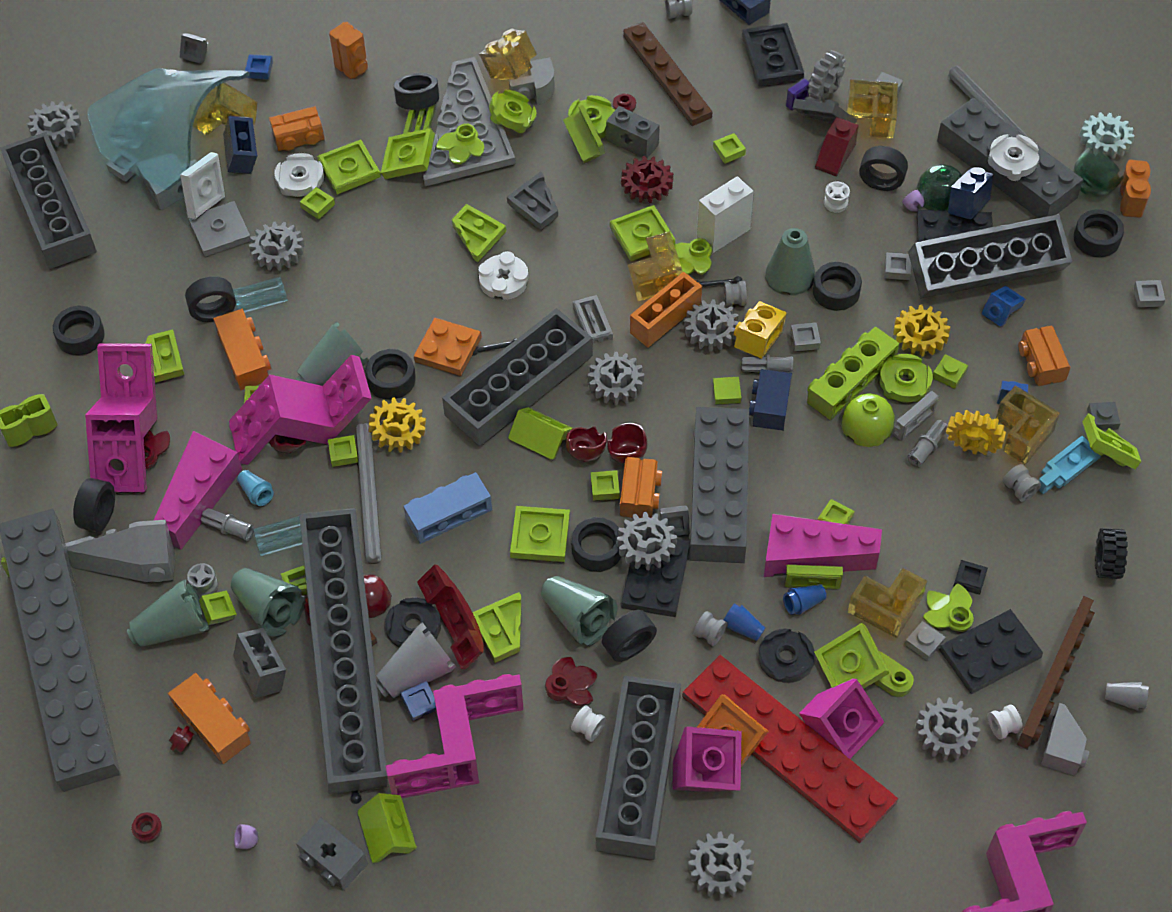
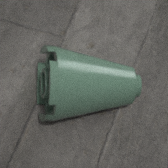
[766,228,816,295]
[296,322,369,386]
[231,568,305,636]
[541,576,618,646]
[127,579,210,647]

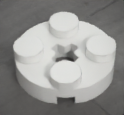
[988,134,1039,181]
[275,153,324,196]
[479,252,528,300]

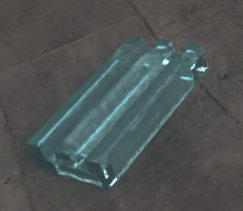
[233,277,288,313]
[253,516,302,556]

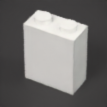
[697,176,754,253]

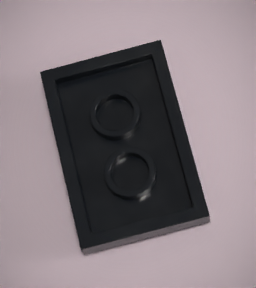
[742,23,805,86]
[917,210,993,242]
[621,537,690,617]
[939,609,1043,694]

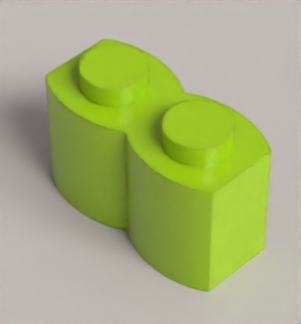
[0,394,58,447]

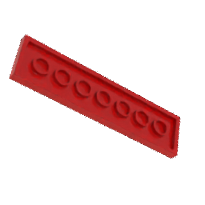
[682,655,898,843]

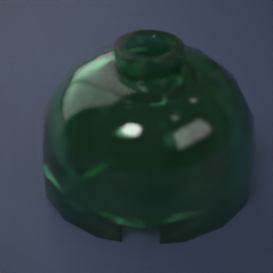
[1073,148,1124,196]
[916,164,962,211]

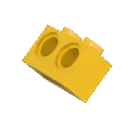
[733,301,787,359]

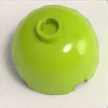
[841,393,895,447]

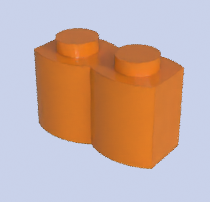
[1120,160,1151,218]

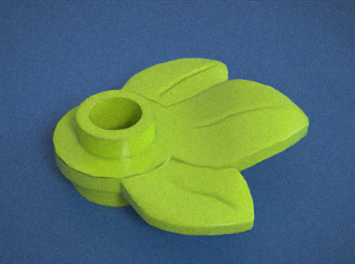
[436,123,484,164]
[665,238,712,276]
[923,584,974,632]

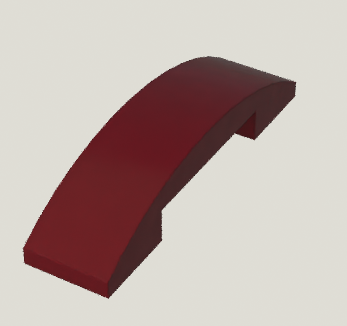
[417,564,484,670]

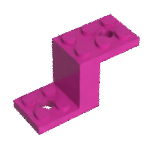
[85,344,157,492]
[229,355,372,465]
[386,674,524,798]
[962,811,1087,912]

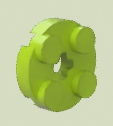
[489,90,537,133]
[568,95,615,139]
[879,354,933,402]

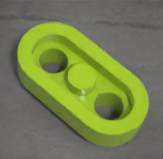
[874,651,914,697]

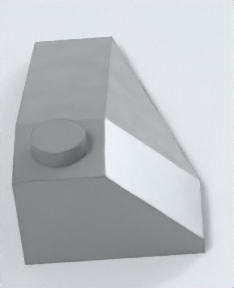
[65,520,175,582]

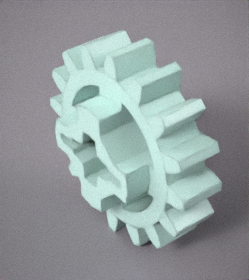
[1080,113,1134,159]

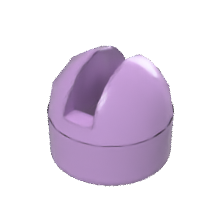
[902,190,924,212]
[234,824,258,849]

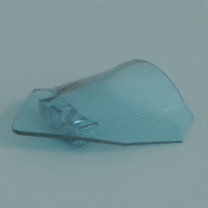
[87,68,249,190]

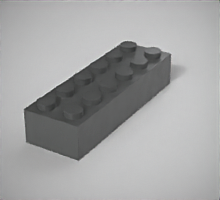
[937,98,1083,218]
[0,132,97,269]
[908,214,1072,299]
[442,308,593,446]
[690,407,749,563]
[596,676,681,860]

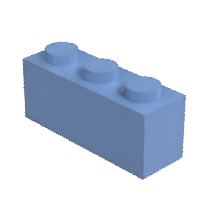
[403,472,492,544]

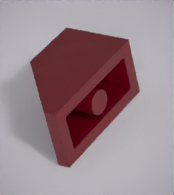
[815,117,859,177]

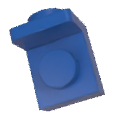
[982,286,1026,327]

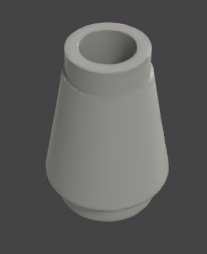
[1105,682,1149,710]

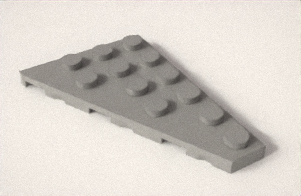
[423,57,516,186]

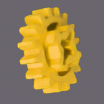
[893,305,950,357]
[368,398,426,453]
[946,410,1006,455]

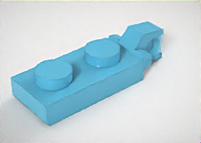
[1038,436,1101,494]

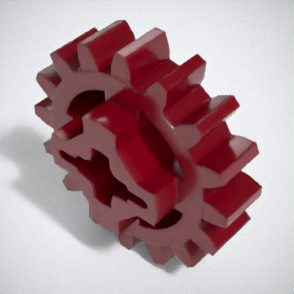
[621,156,674,204]

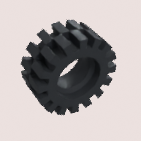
[1095,528,1128,579]

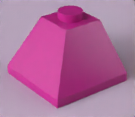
[799,678,884,759]
[672,727,741,792]

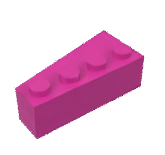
[153,431,242,550]
[764,514,882,577]

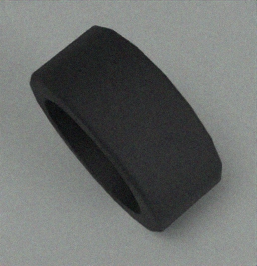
[394,73,440,110]
[859,146,908,191]
[1074,209,1124,257]
[812,262,862,311]
[185,276,236,322]
[52,305,105,355]
[365,349,416,400]
[73,478,115,532]
[571,517,621,572]
[601,610,657,662]

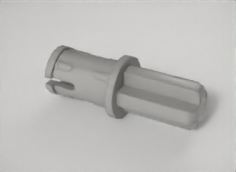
[742,354,793,373]
[907,420,948,467]
[201,508,254,541]

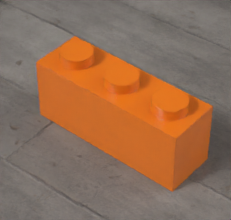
[630,272,702,348]
[213,309,271,391]
[168,673,251,764]

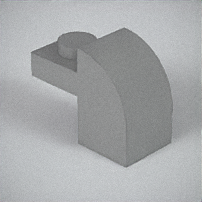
[509,57,555,105]

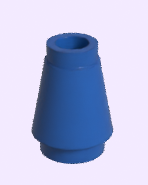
[783,584,827,615]
[723,603,766,641]

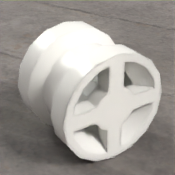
[824,181,850,213]
[571,705,606,742]
[988,705,1023,740]

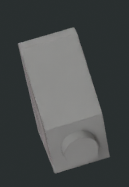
[1041,703,1089,776]

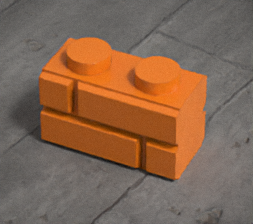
[329,22,368,79]
[269,106,325,151]
[1018,325,1071,386]
[620,457,662,518]

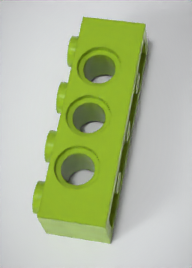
[807,326,899,420]

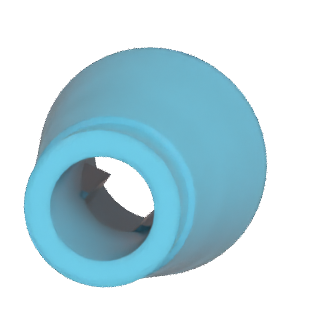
[237,470,274,506]

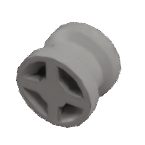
[724,281,747,307]
[187,563,218,598]
[693,611,727,646]

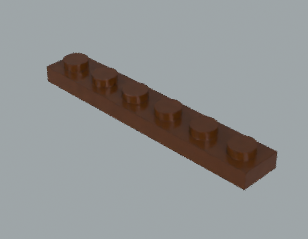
[623,22,713,126]
[1017,596,1095,750]

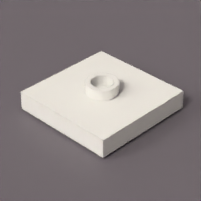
[180,152,225,219]

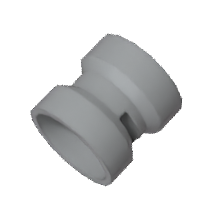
[665,0,692,19]
[1003,464,1041,502]

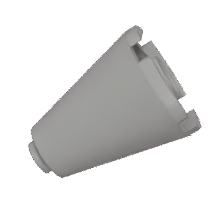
[376,622,457,698]

